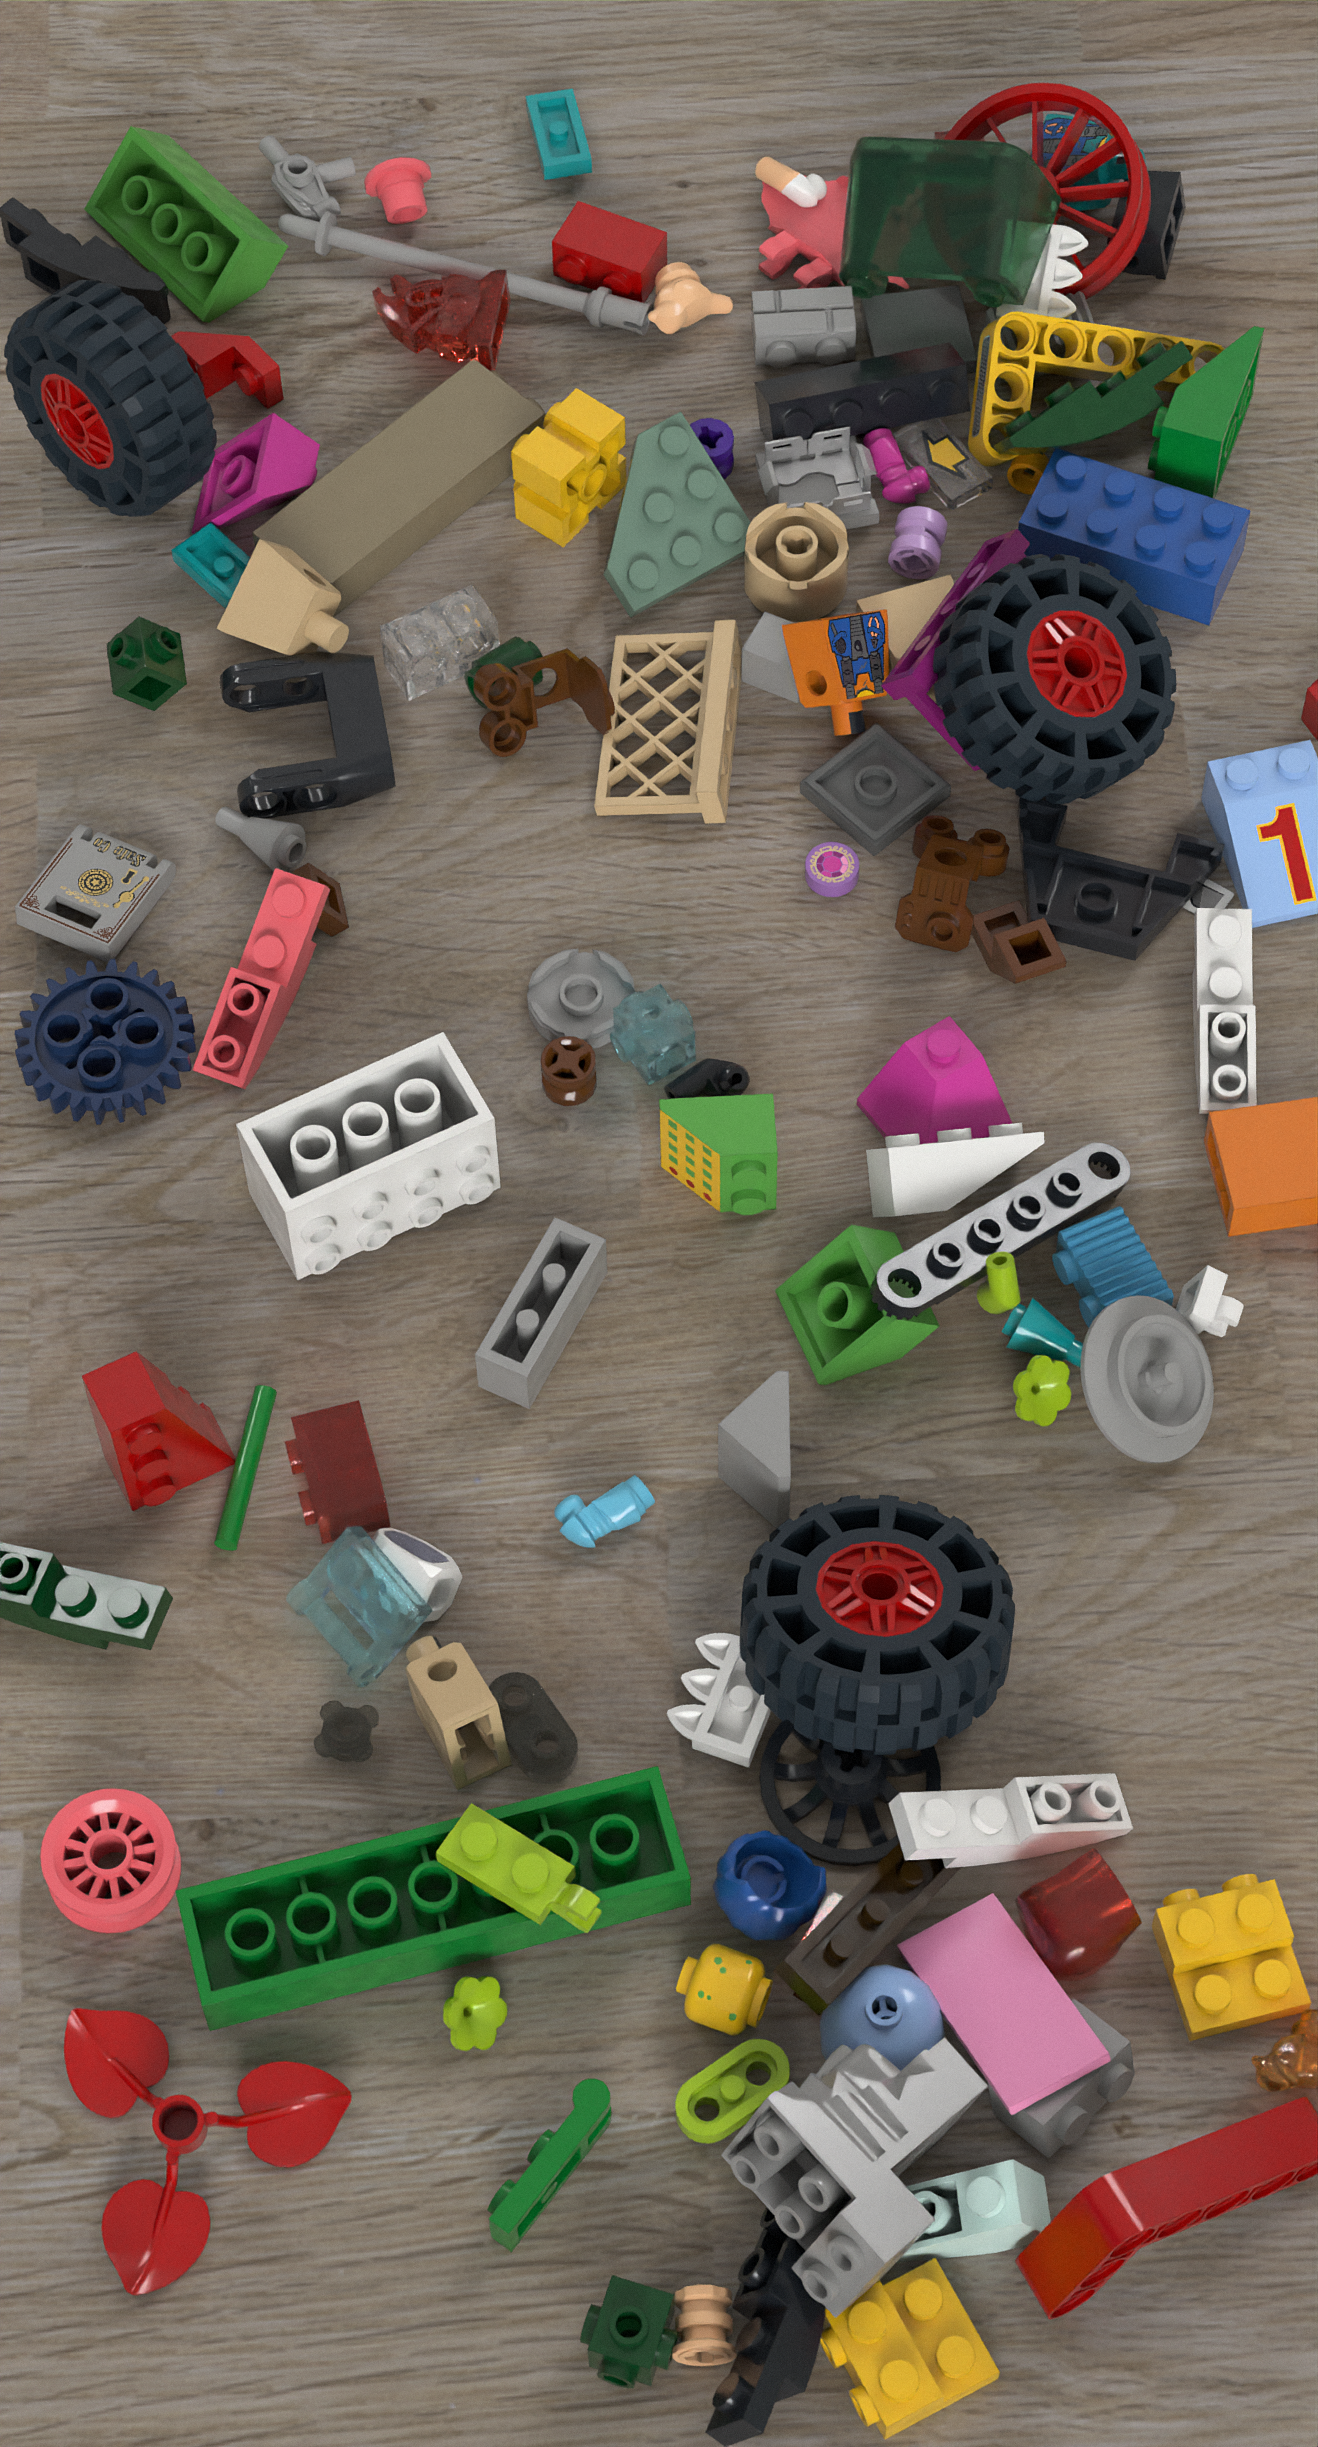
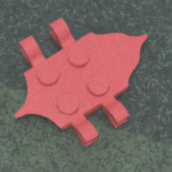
[759,161,927,289]

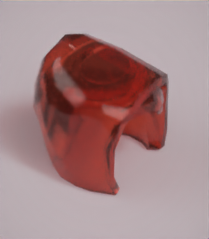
[1015,1849,1142,1982]

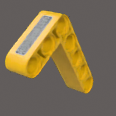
[968,312,1225,467]

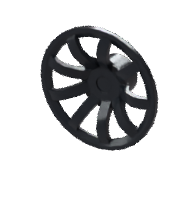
[759,1719,941,1866]

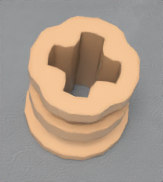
[672,2285,736,2366]

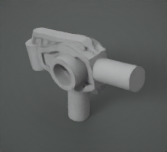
[259,135,356,222]

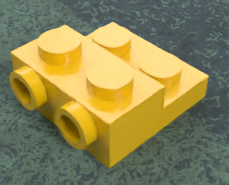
[1152,1874,1311,2041]
[820,2258,1000,2440]

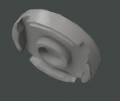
[527,948,636,1048]

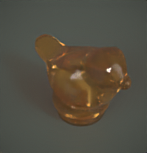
[1251,2009,1318,2092]

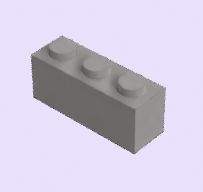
[475,1217,608,1409]

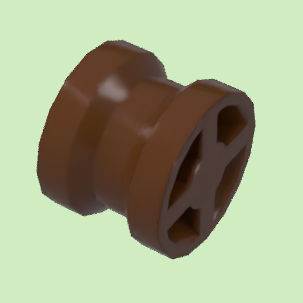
[541,1036,597,1106]

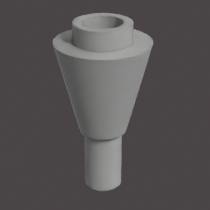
[215,806,307,872]

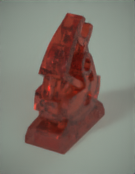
[372,270,511,371]

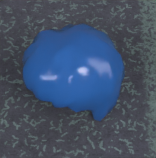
[712,1830,827,1941]

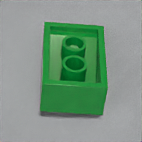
[1147,326,1264,499]

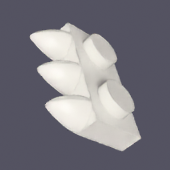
[996,221,1088,319]
[667,1633,771,1768]

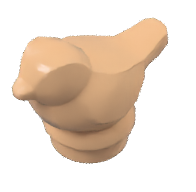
[648,262,733,334]

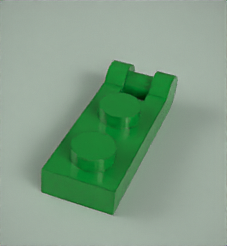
[488,2078,612,2253]

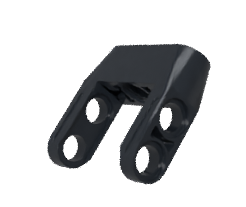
[220,651,396,819]

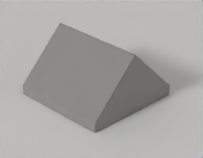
[718,1371,791,1528]

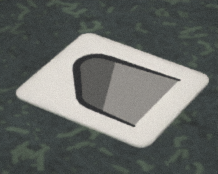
[1183,879,1234,914]

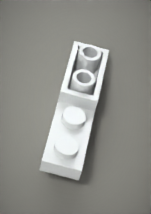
[1192,908,1257,1114]
[888,1773,1133,1868]

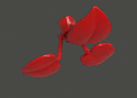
[64,2008,352,2296]

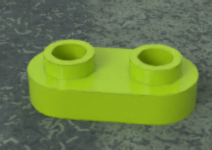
[675,2039,790,2144]

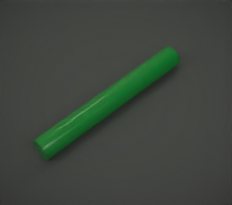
[214,1385,277,1551]

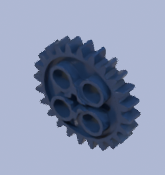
[14,959,196,1125]

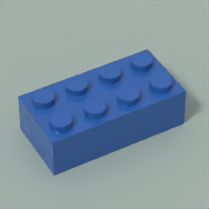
[1018,449,1251,625]

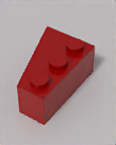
[82,1351,236,1511]

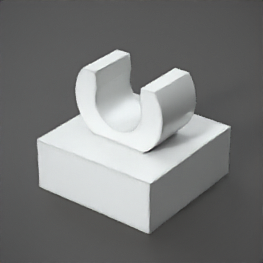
[1176,1265,1244,1337]

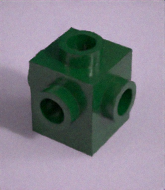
[106,616,187,711]
[580,2275,679,2388]

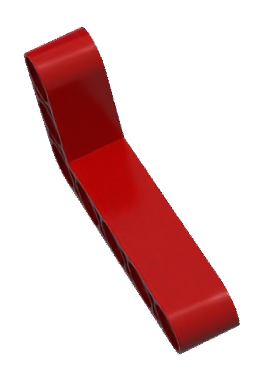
[1015,2097,1318,2319]

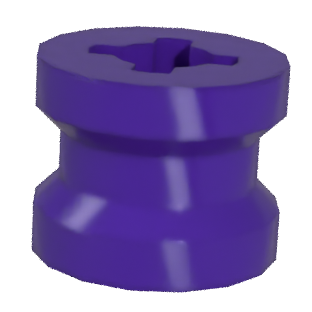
[690,418,734,479]

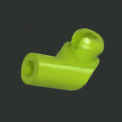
[977,1252,1021,1314]

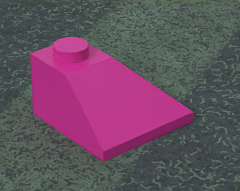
[192,413,320,534]
[857,1016,1012,1144]

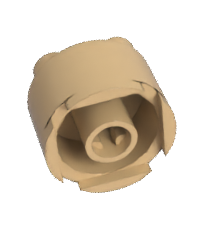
[744,502,849,622]

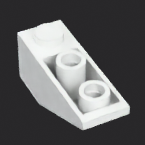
[866,1123,1045,1217]

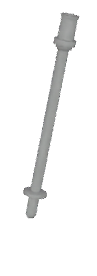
[278,212,653,335]

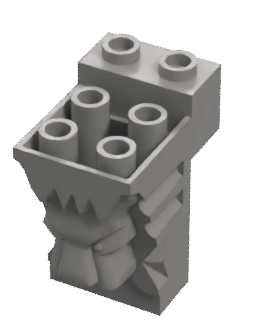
[721,2038,988,2318]

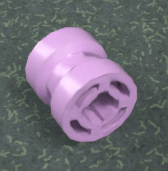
[888,506,947,580]

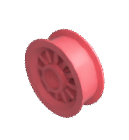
[40,1788,181,1933]

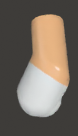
[755,157,827,208]

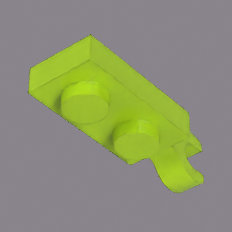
[436,1803,602,1933]

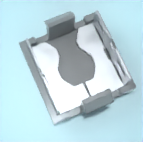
[755,427,879,530]

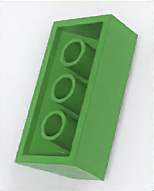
[84,126,288,323]

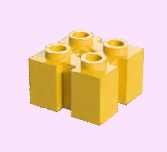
[511,388,627,547]

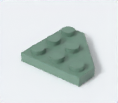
[603,411,751,618]

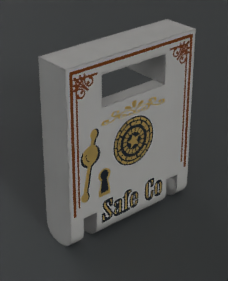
[15,824,176,962]

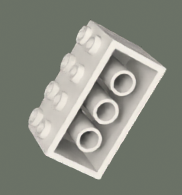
[236,1032,501,1280]

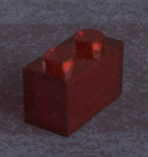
[284,1400,391,1544]

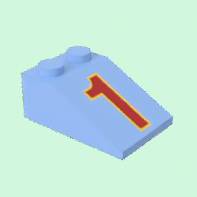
[1201,740,1318,928]

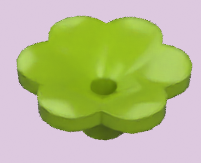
[1013,1354,1071,1427]
[443,1975,507,2051]

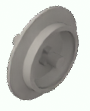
[1080,1295,1214,1463]

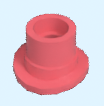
[364,157,431,224]

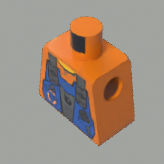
[782,609,889,736]

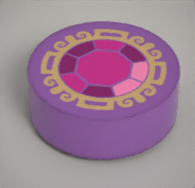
[805,842,859,897]

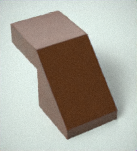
[971,900,1067,984]

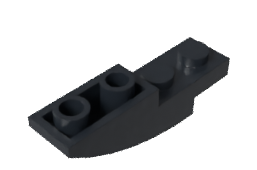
[0,197,171,324]
[705,2208,826,2447]

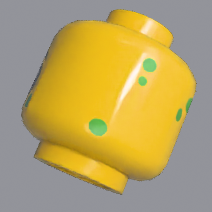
[676,1943,773,2036]

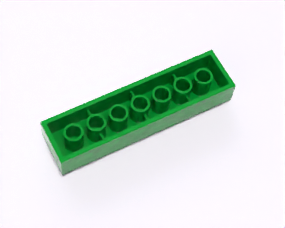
[175,1766,691,2031]

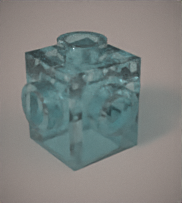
[610,984,696,1086]

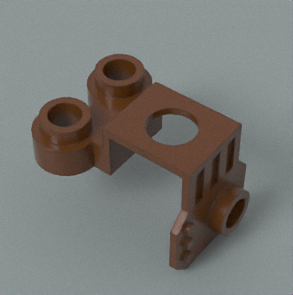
[474,648,615,757]
[895,815,1010,953]

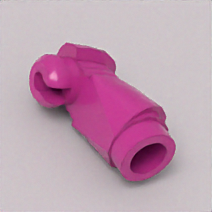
[863,428,930,504]

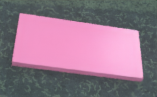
[897,1893,1111,2116]

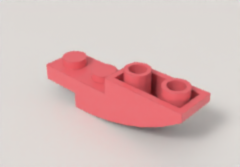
[192,868,330,1089]

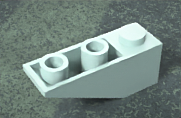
[896,2159,1051,2263]

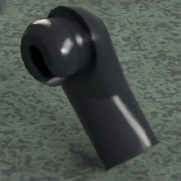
[664,1058,749,1099]

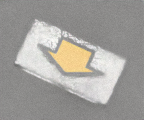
[893,418,993,511]

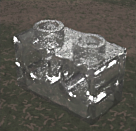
[380,584,500,701]

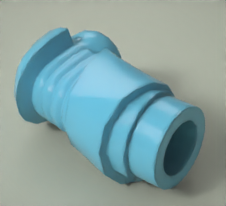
[554,1475,655,1548]

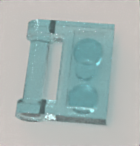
[286,1526,433,1687]

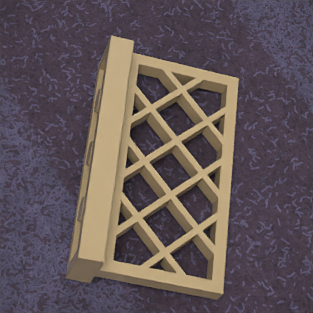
[594,620,743,824]

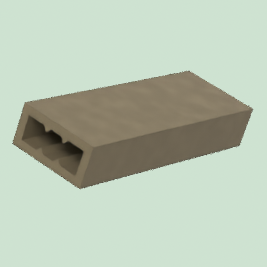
[252,359,546,617]

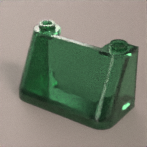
[839,136,1062,307]

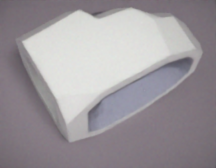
[368,1528,462,1622]

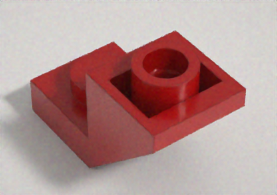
[171,331,284,409]

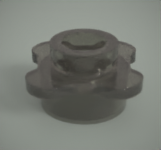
[314,1700,379,1762]

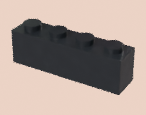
[755,342,970,449]

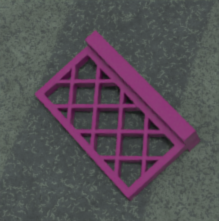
[881,529,1030,771]

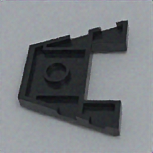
[1017,797,1225,961]

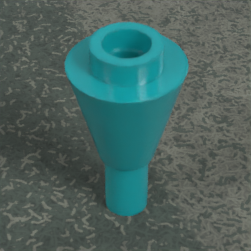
[1001,1297,1083,1368]

